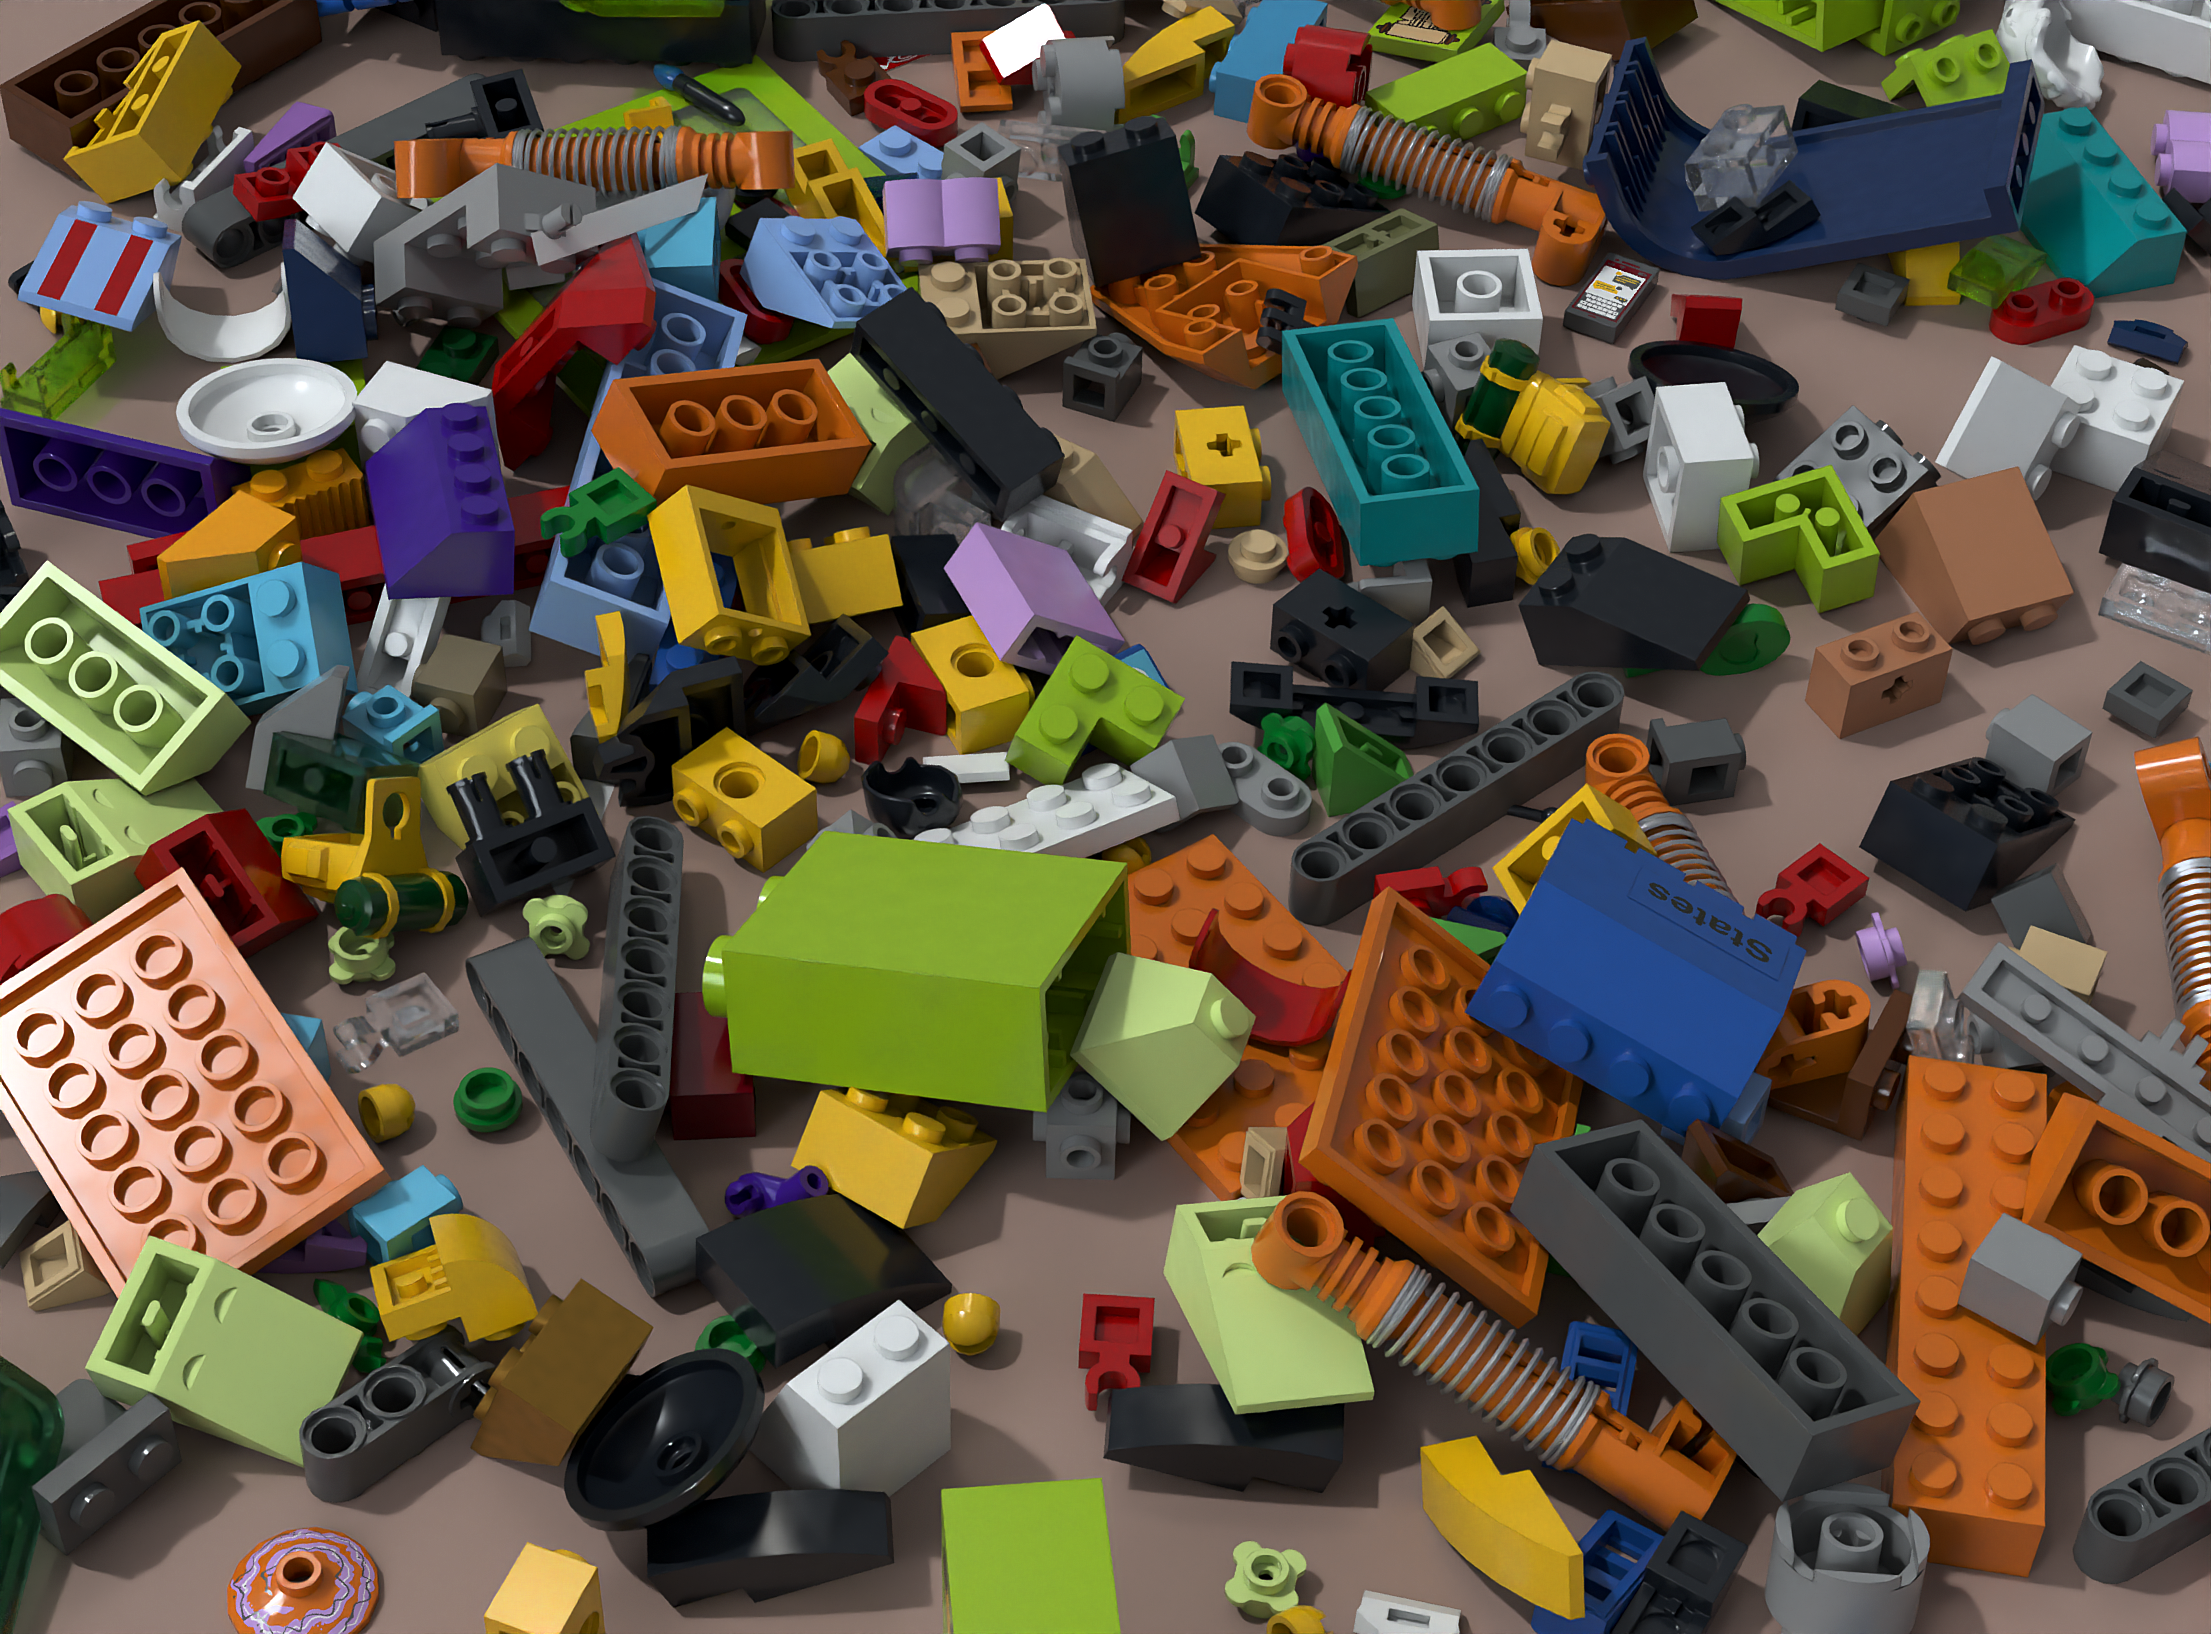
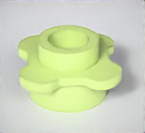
[523,895,590,960]
[328,926,396,984]
[1225,1541,1307,1619]

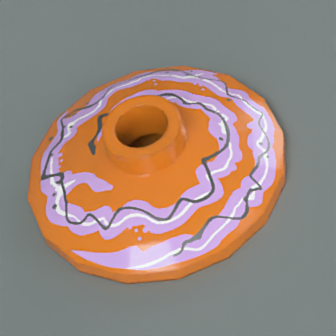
[227,1527,379,1634]

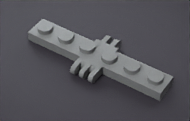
[1955,942,2211,1163]

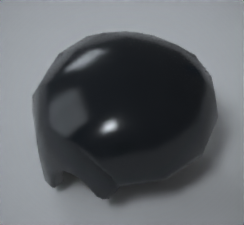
[861,757,963,840]

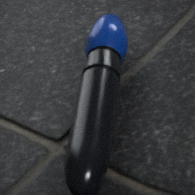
[653,64,746,126]

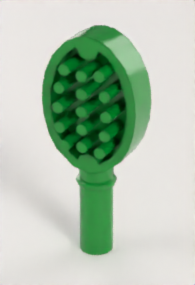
[1623,603,1791,679]

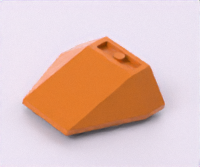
[1090,244,1358,390]

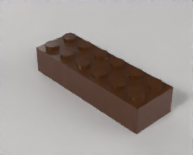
[0,0,322,181]

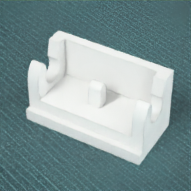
[153,125,255,233]
[1001,495,1133,607]

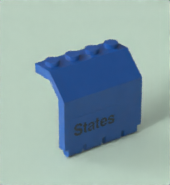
[1465,818,1807,1138]

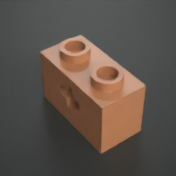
[1805,611,1953,739]

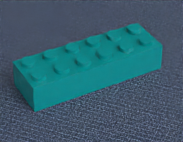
[1282,318,1480,567]

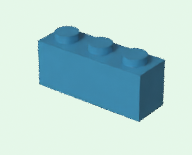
[1209,0,1328,123]

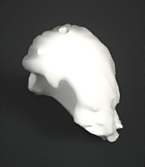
[1996,0,2104,110]

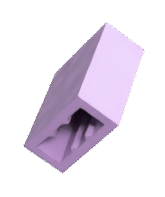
[944,522,1125,675]

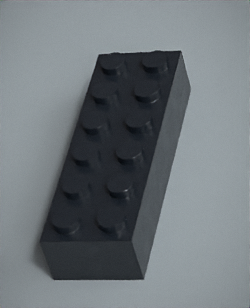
[435,0,766,68]

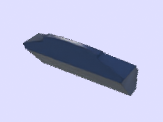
[2107,319,2188,365]

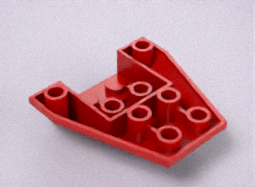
[491,232,657,472]

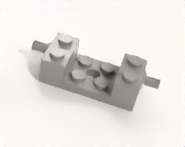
[374,163,598,329]

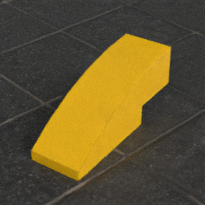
[1114,5,1235,125]
[784,138,899,263]
[1420,1435,1585,1620]

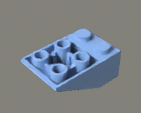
[739,216,907,329]

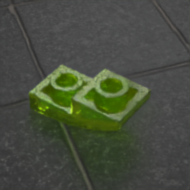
[1947,234,2047,309]

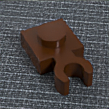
[816,40,892,117]

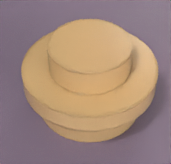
[1228,529,1288,584]

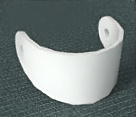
[153,262,291,363]

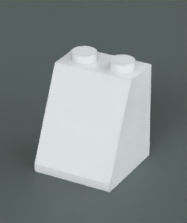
[749,1300,951,1497]

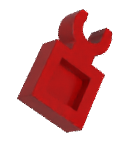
[1755,843,1869,938]
[1373,866,1488,919]
[1078,1293,1155,1411]

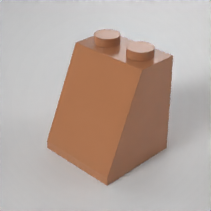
[1874,466,2074,645]

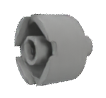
[1032,36,1125,147]
[1765,1482,1930,1634]

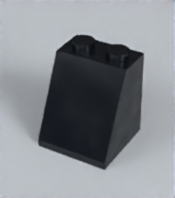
[1057,116,1202,288]

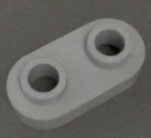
[1218,742,1312,836]

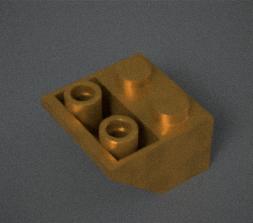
[470,1278,654,1466]

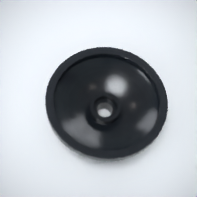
[1627,340,1799,426]
[564,1348,765,1532]

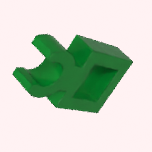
[540,467,657,558]

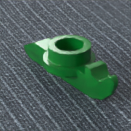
[313,1278,386,1373]

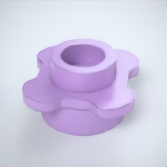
[1855,912,1907,989]

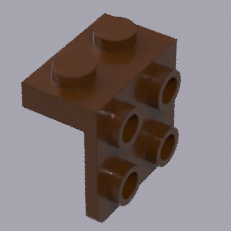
[1767,989,1924,1142]

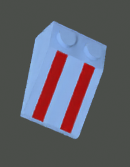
[17,201,182,332]

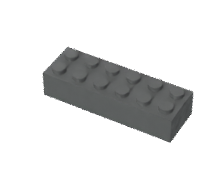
[1510,1119,1921,1502]

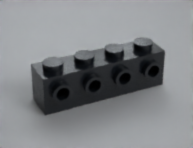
[850,286,1065,521]

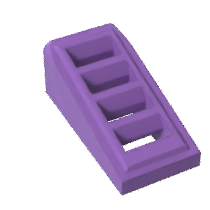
[243,101,336,173]

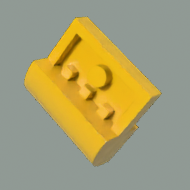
[369,1213,538,1342]

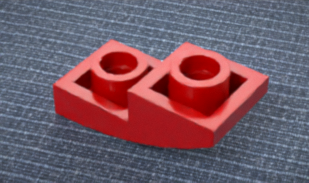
[233,142,342,222]

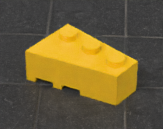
[63,20,242,204]

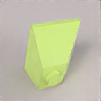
[1070,952,1256,1141]
[1757,1172,1893,1336]

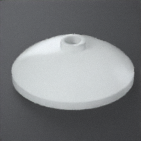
[176,358,357,465]

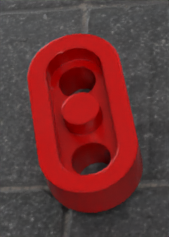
[864,79,958,149]
[718,259,795,344]
[1989,278,2094,345]
[1283,486,1345,583]

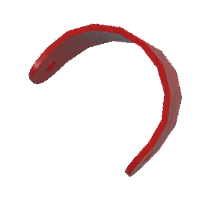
[1189,908,1352,1047]

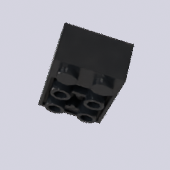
[1194,151,1391,246]
[2099,449,2211,595]
[1859,757,2076,912]

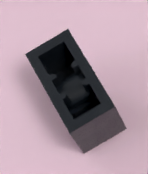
[1270,568,1414,691]

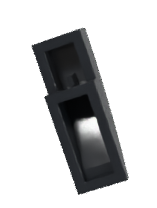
[1453,438,1521,608]
[1103,1384,1345,1493]
[647,1489,894,1608]

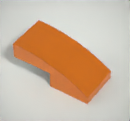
[951,30,1013,113]

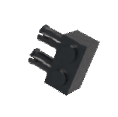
[424,69,544,139]
[446,749,616,917]

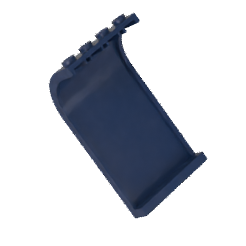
[1583,37,2045,279]

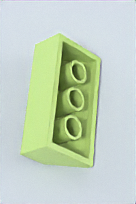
[0,560,252,796]

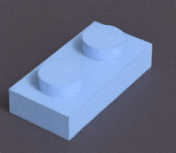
[858,125,944,180]

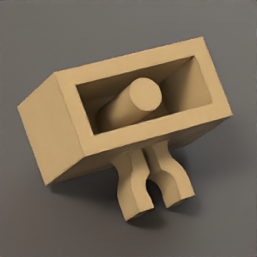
[1520,39,1612,171]

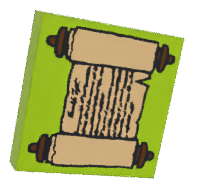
[1367,0,1505,63]

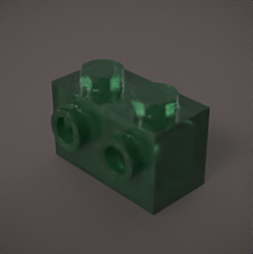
[263,731,420,834]

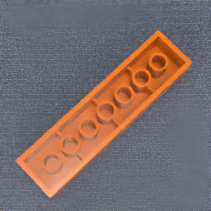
[1881,1055,2047,1578]

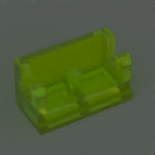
[0,313,117,420]

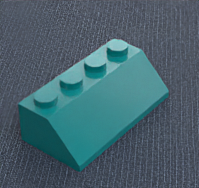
[2020,106,2187,299]

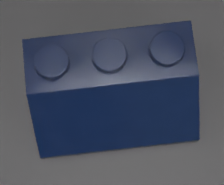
[282,219,378,363]

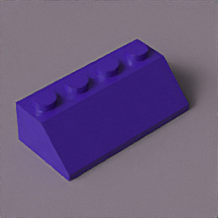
[365,403,515,600]
[0,408,252,539]

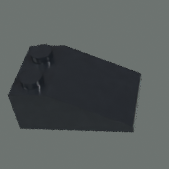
[1518,534,1750,671]

